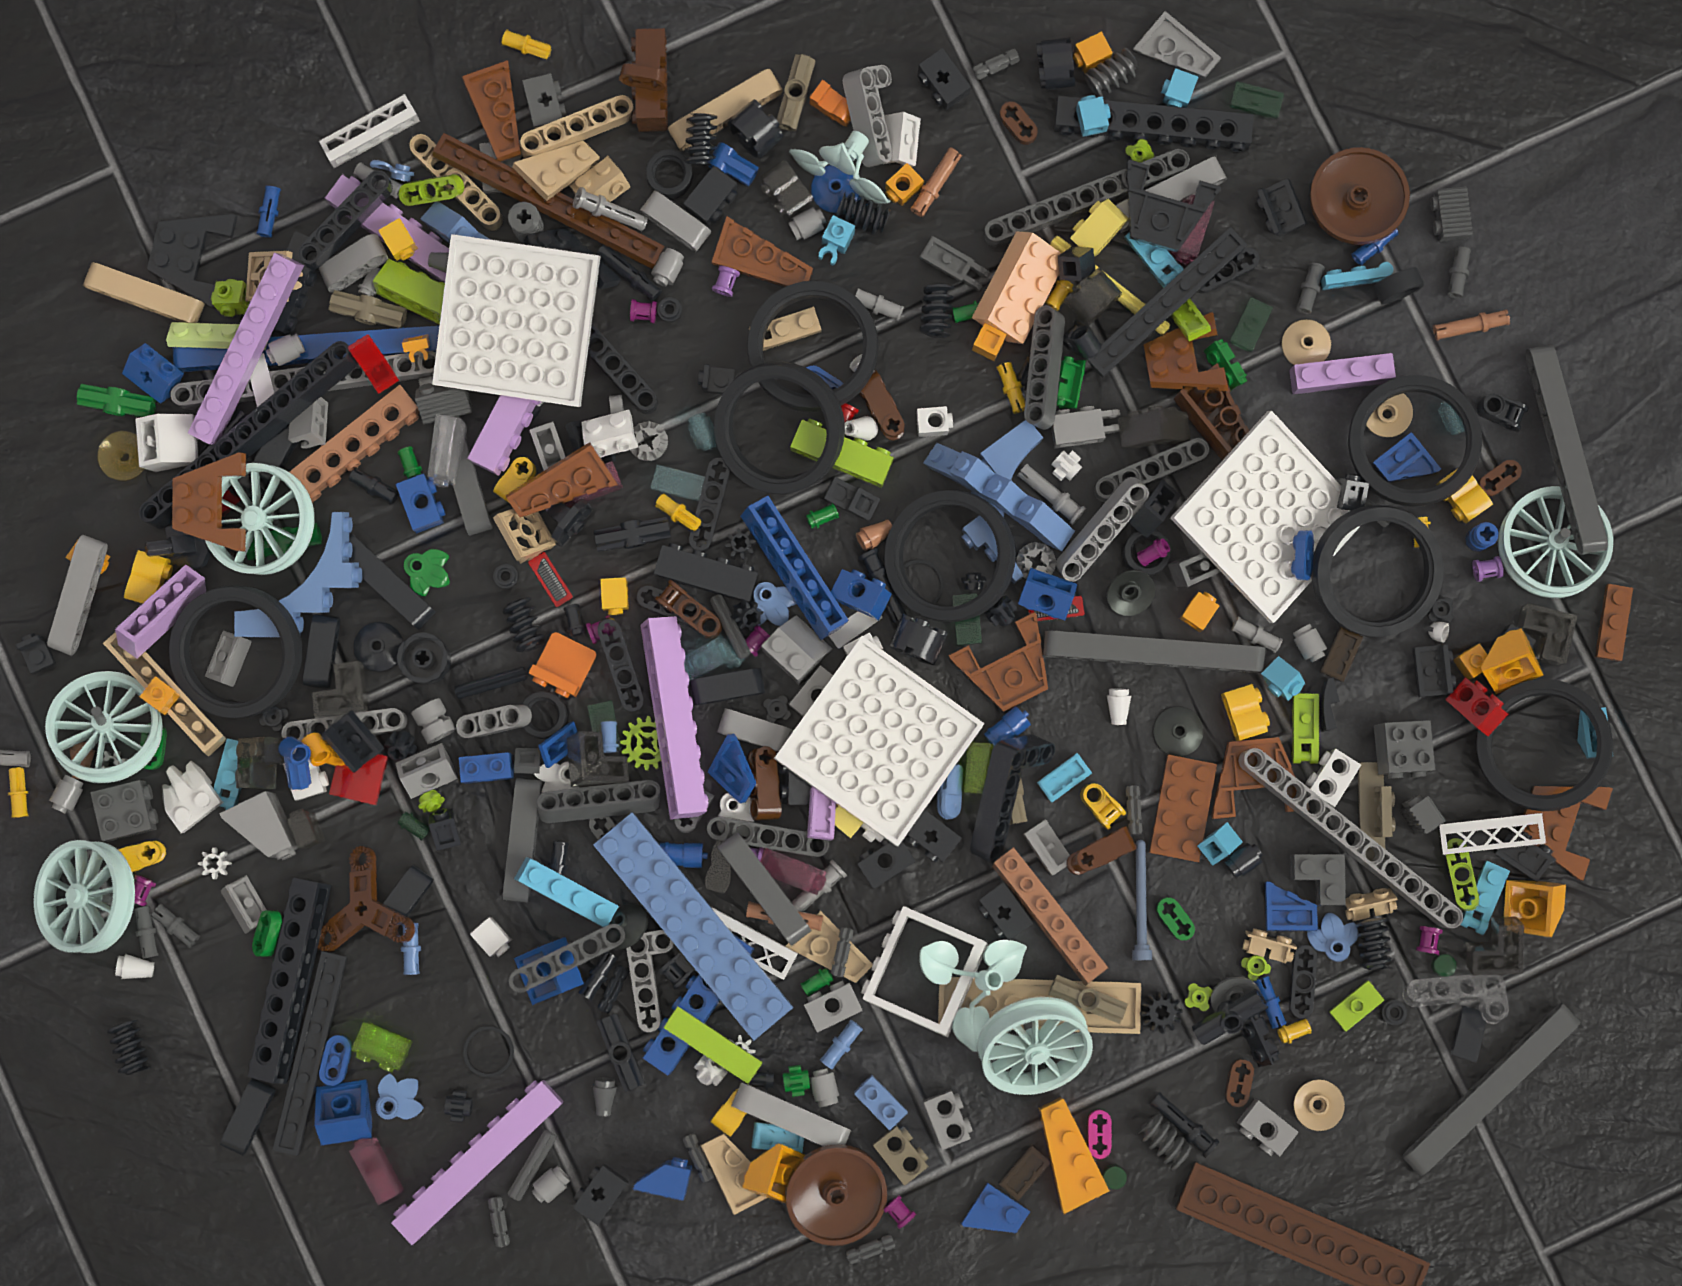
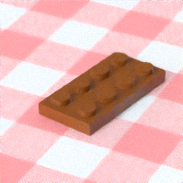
[1149,755,1217,862]

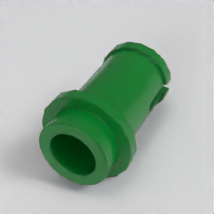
[953,301,980,323]
[397,447,422,479]
[806,503,839,529]
[801,968,834,997]

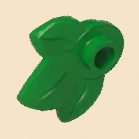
[403,549,450,597]

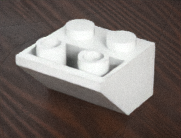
[136,414,198,472]

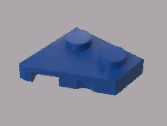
[1371,432,1441,483]
[708,734,756,804]
[1265,882,1318,931]
[961,1182,1030,1233]

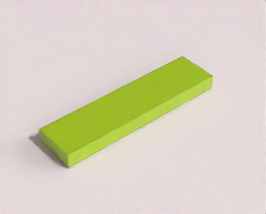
[664,1006,762,1084]

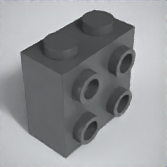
[1374,720,1435,779]
[90,780,158,842]

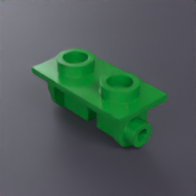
[1204,339,1247,392]
[1056,356,1086,409]

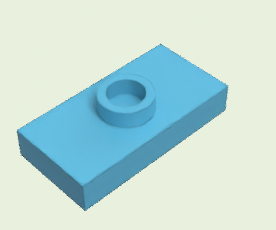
[1037,753,1092,803]
[752,1122,804,1153]

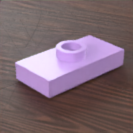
[807,787,836,841]

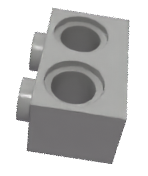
[923,1090,973,1150]

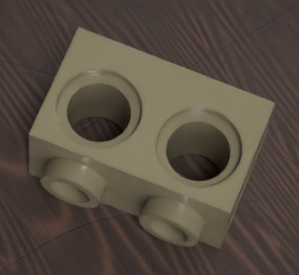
[873,1125,929,1186]

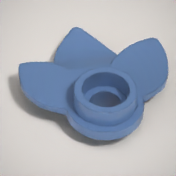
[370,160,414,182]
[753,582,797,626]
[1307,912,1358,962]
[376,1074,423,1119]

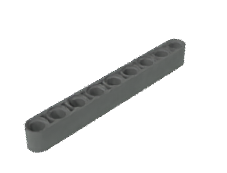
[984,149,1190,247]
[1526,344,1608,555]
[1043,631,1265,673]
[1402,1003,1581,1176]

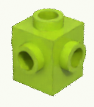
[211,279,250,317]

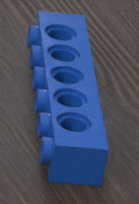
[741,496,849,640]
[643,934,755,1075]

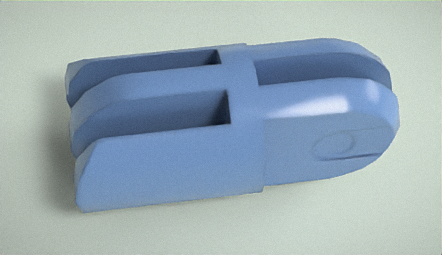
[937,765,963,819]

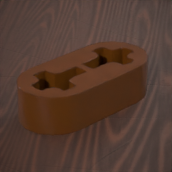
[619,64,667,91]
[1000,102,1037,145]
[1478,460,1522,497]
[1225,1059,1254,1107]

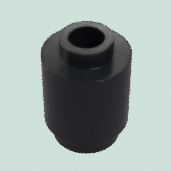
[1224,843,1263,879]

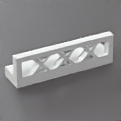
[319,94,420,168]
[1439,813,1546,855]
[711,907,798,980]

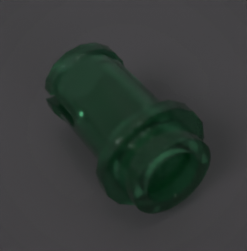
[397,812,430,841]

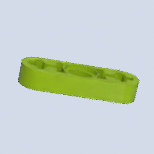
[399,174,464,206]
[1446,838,1480,911]

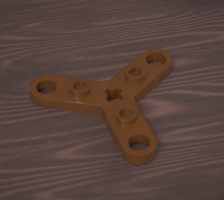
[318,846,415,952]

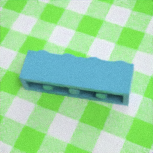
[514,857,618,927]

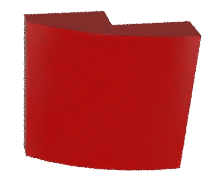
[329,754,389,805]

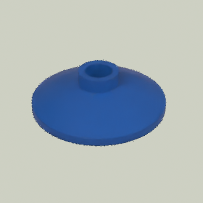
[811,165,859,213]

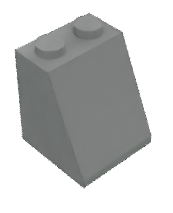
[761,615,832,685]
[219,791,301,860]

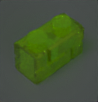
[963,742,993,795]
[351,1021,413,1072]

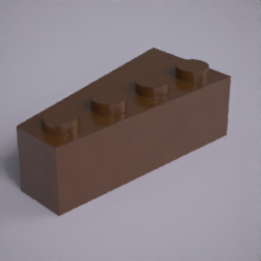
[631,28,668,132]
[1173,363,1249,461]

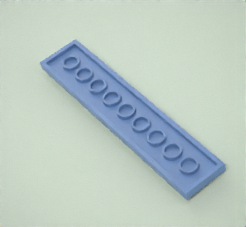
[594,813,794,1040]

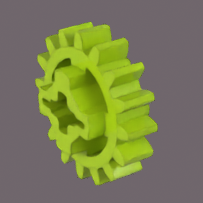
[620,716,661,771]

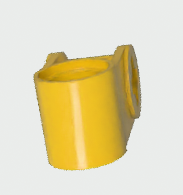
[493,457,536,503]
[1080,784,1126,830]
[118,841,166,872]
[710,1089,746,1137]

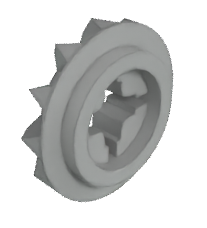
[630,421,668,461]
[1016,542,1056,579]

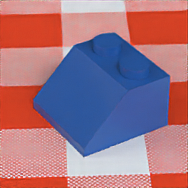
[514,937,584,1005]
[315,1080,372,1145]
[633,1157,693,1201]

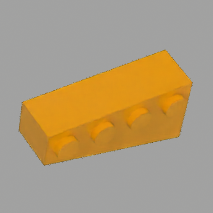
[1039,1097,1109,1214]

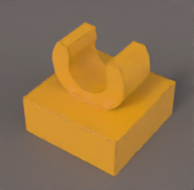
[402,334,430,362]

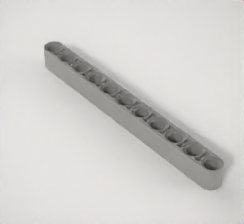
[171,351,436,410]
[1239,748,1463,928]

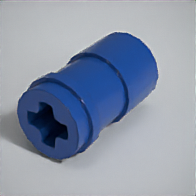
[1465,522,1499,552]
[984,706,1031,747]
[660,842,708,868]

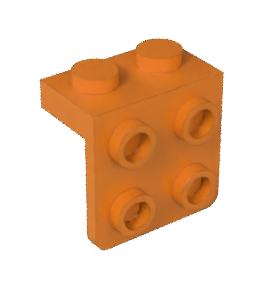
[529,632,597,698]

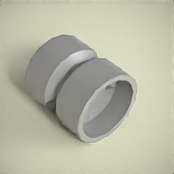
[411,698,456,744]

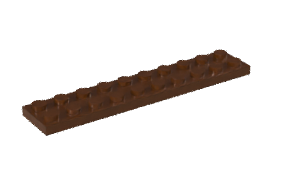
[1175,1162,1430,1286]

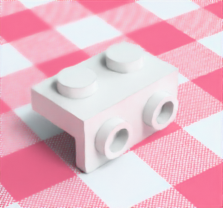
[581,410,638,458]

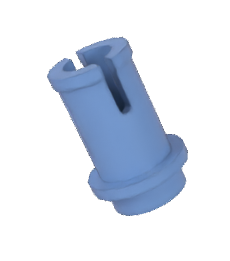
[599,721,619,753]

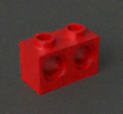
[1446,677,1508,736]

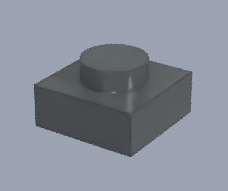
[514,748,541,774]

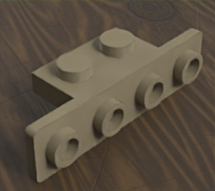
[1358,762,1396,861]

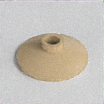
[1282,320,1331,365]
[1366,393,1413,437]
[1294,1080,1345,1131]

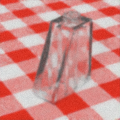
[427,414,467,487]

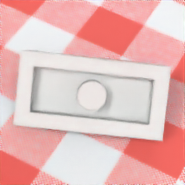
[884,112,920,167]

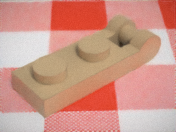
[749,307,822,351]

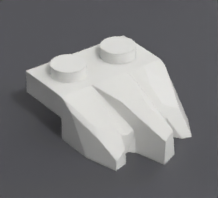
[161,761,224,833]

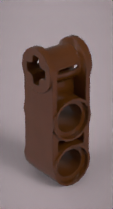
[859,369,904,441]
[654,580,722,639]
[747,746,781,820]
[1066,826,1137,875]

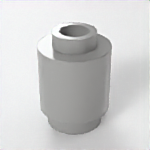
[789,207,826,240]
[651,248,684,287]
[266,333,305,366]
[1293,624,1327,662]
[49,775,84,813]
[809,1068,839,1107]
[532,1165,570,1203]

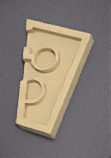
[512,141,600,201]
[785,911,873,983]
[700,1134,768,1215]

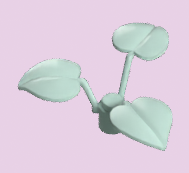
[789,131,891,204]
[919,940,1027,1052]

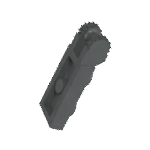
[919,236,990,291]

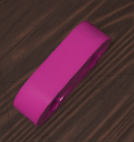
[1087,1109,1111,1159]

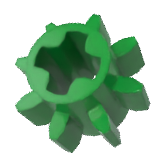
[783,1065,810,1097]

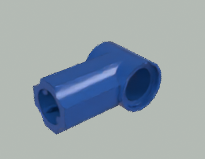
[708,142,759,187]
[279,736,312,790]

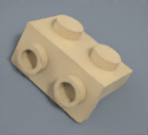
[569,156,630,202]

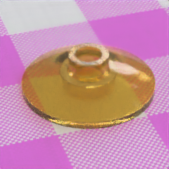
[98,431,144,481]

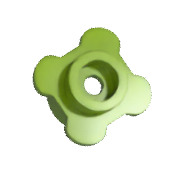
[1126,139,1154,163]
[418,790,445,812]
[1241,955,1271,981]
[1185,983,1212,1011]

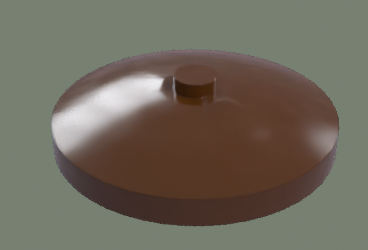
[1310,147,1410,245]
[785,1144,887,1246]

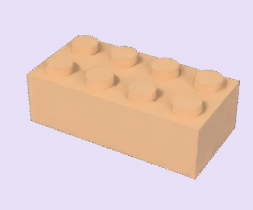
[972,231,1062,344]

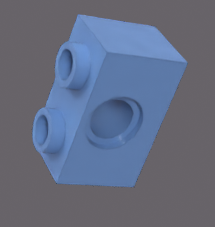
[854,1074,908,1130]

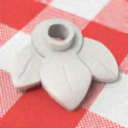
[534,762,582,806]
[716,793,754,837]

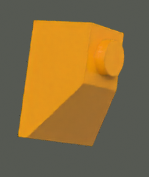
[1481,628,1544,694]
[1503,880,1566,937]
[742,1144,805,1203]

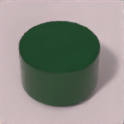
[1431,954,1457,977]
[1103,1164,1127,1189]

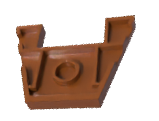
[1144,312,1228,391]
[172,453,246,552]
[948,612,1048,712]
[1211,737,1310,819]
[1518,786,1613,881]

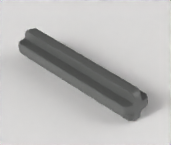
[710,594,751,659]
[508,1130,557,1201]

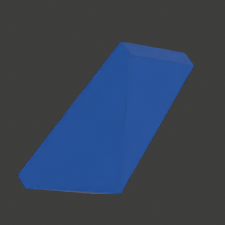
[538,722,581,768]

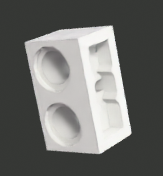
[1306,749,1361,807]

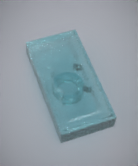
[651,465,705,502]
[684,638,729,681]

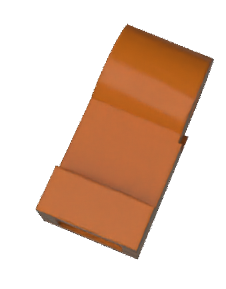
[810,80,851,126]

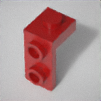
[348,334,400,394]

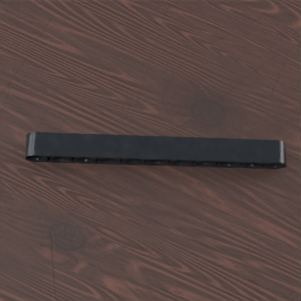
[139,341,358,529]

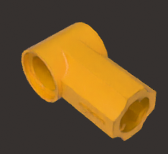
[301,732,344,766]

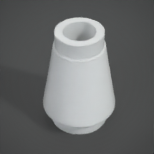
[845,416,878,441]
[1107,688,1131,725]
[116,954,154,979]

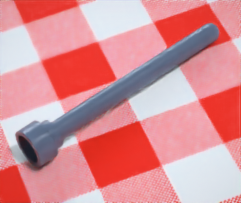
[1132,840,1152,960]

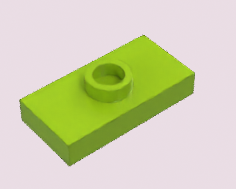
[1171,299,1211,342]
[1329,980,1384,1032]

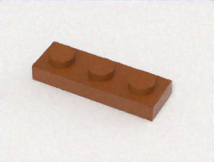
[1595,584,1633,662]

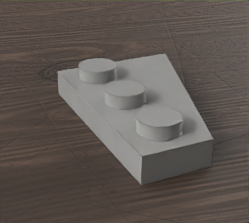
[1133,11,1221,78]

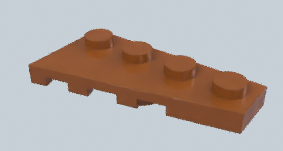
[462,60,521,162]
[712,217,813,287]
[506,442,618,518]

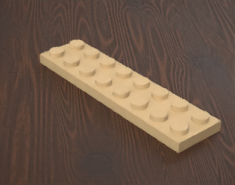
[938,977,1141,1034]

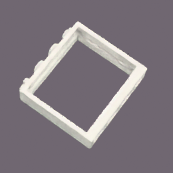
[861,906,988,1037]

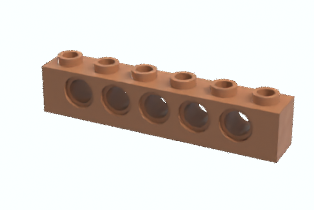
[290,385,420,502]
[992,848,1108,986]

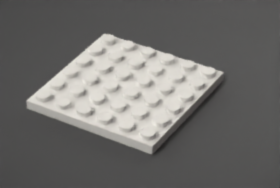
[432,234,601,407]
[1171,411,1360,623]
[774,636,984,847]

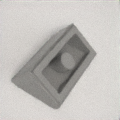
[205,630,251,687]
[221,875,266,934]

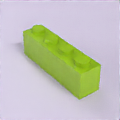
[373,259,445,325]
[791,419,894,488]

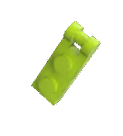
[1291,693,1319,764]

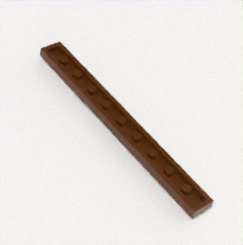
[432,133,665,269]

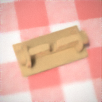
[1345,888,1398,922]
[1242,928,1297,963]

